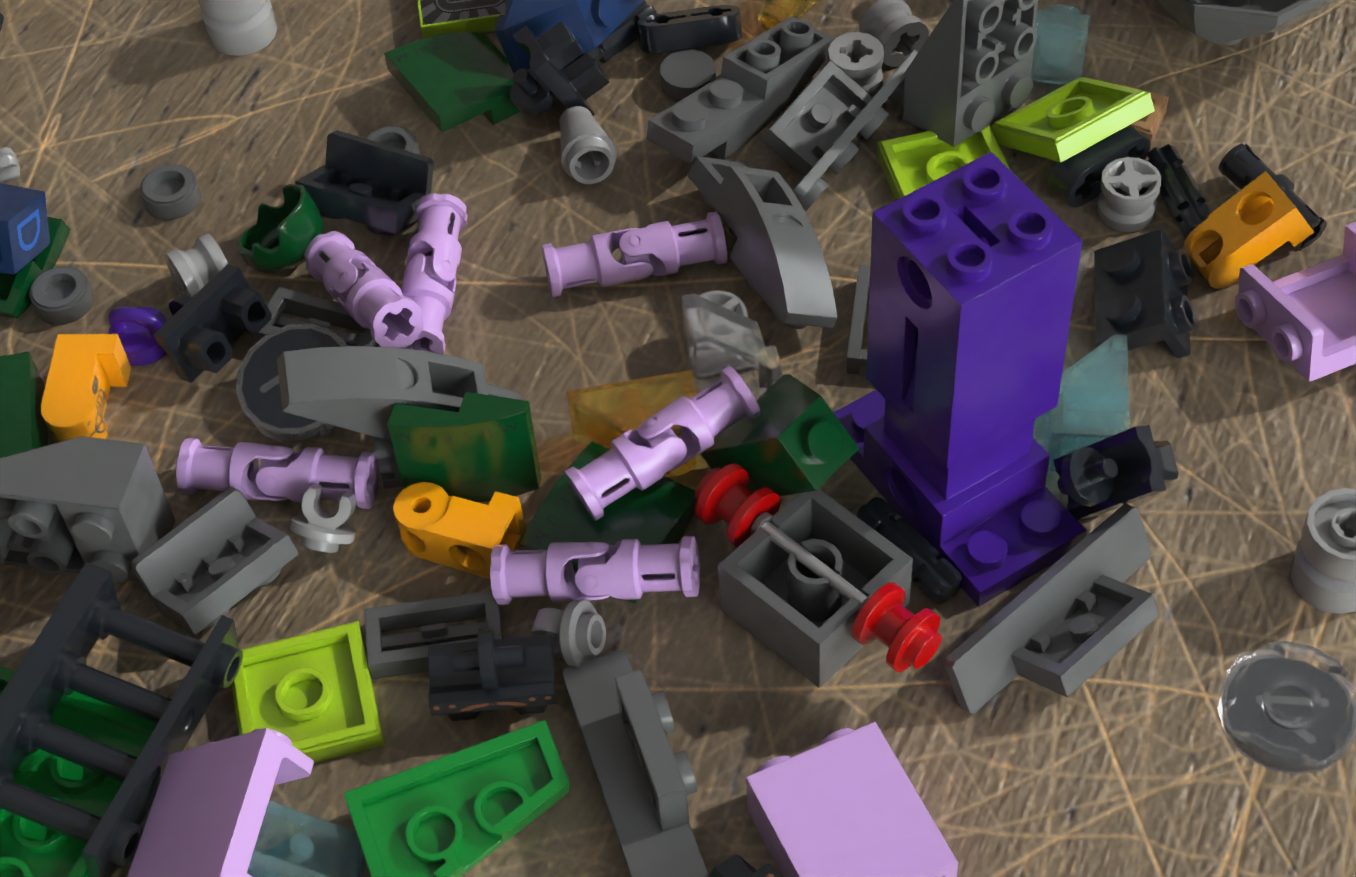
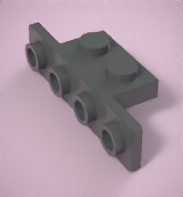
[761,49,918,211]
[944,504,1159,714]
[562,650,709,877]

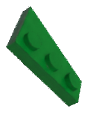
[343,720,570,877]

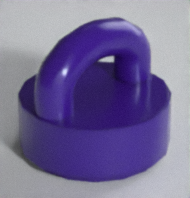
[108,307,167,366]

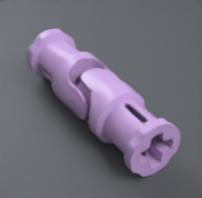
[400,193,468,354]
[542,211,728,297]
[304,231,424,348]
[564,365,760,521]
[176,438,379,509]
[490,536,700,605]

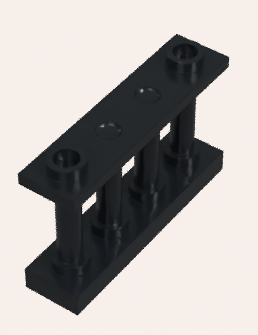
[0,562,243,877]

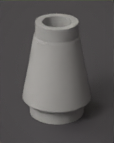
[559,106,617,184]

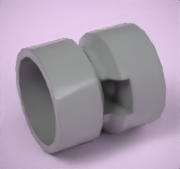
[198,0,277,56]
[1290,488,1356,614]

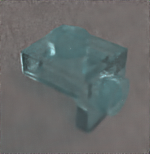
[1031,5,1091,85]

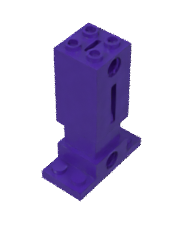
[834,152,1087,607]

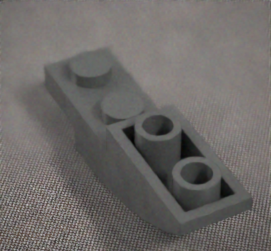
[646,16,835,164]
[688,156,838,329]
[277,346,522,441]

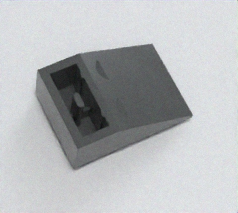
[903,0,1038,147]
[0,436,175,583]

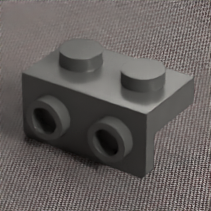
[131,487,299,635]

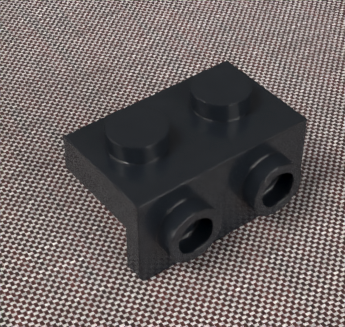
[295,130,434,235]
[1094,228,1196,358]

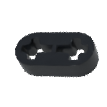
[637,5,743,53]
[1048,125,1151,207]

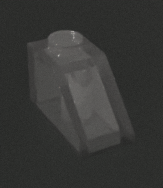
[682,293,782,400]

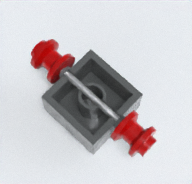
[695,464,942,688]

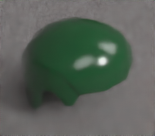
[236,184,324,273]

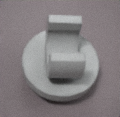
[290,484,356,553]
[531,600,606,667]

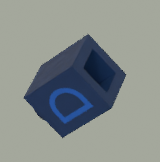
[0,183,50,275]

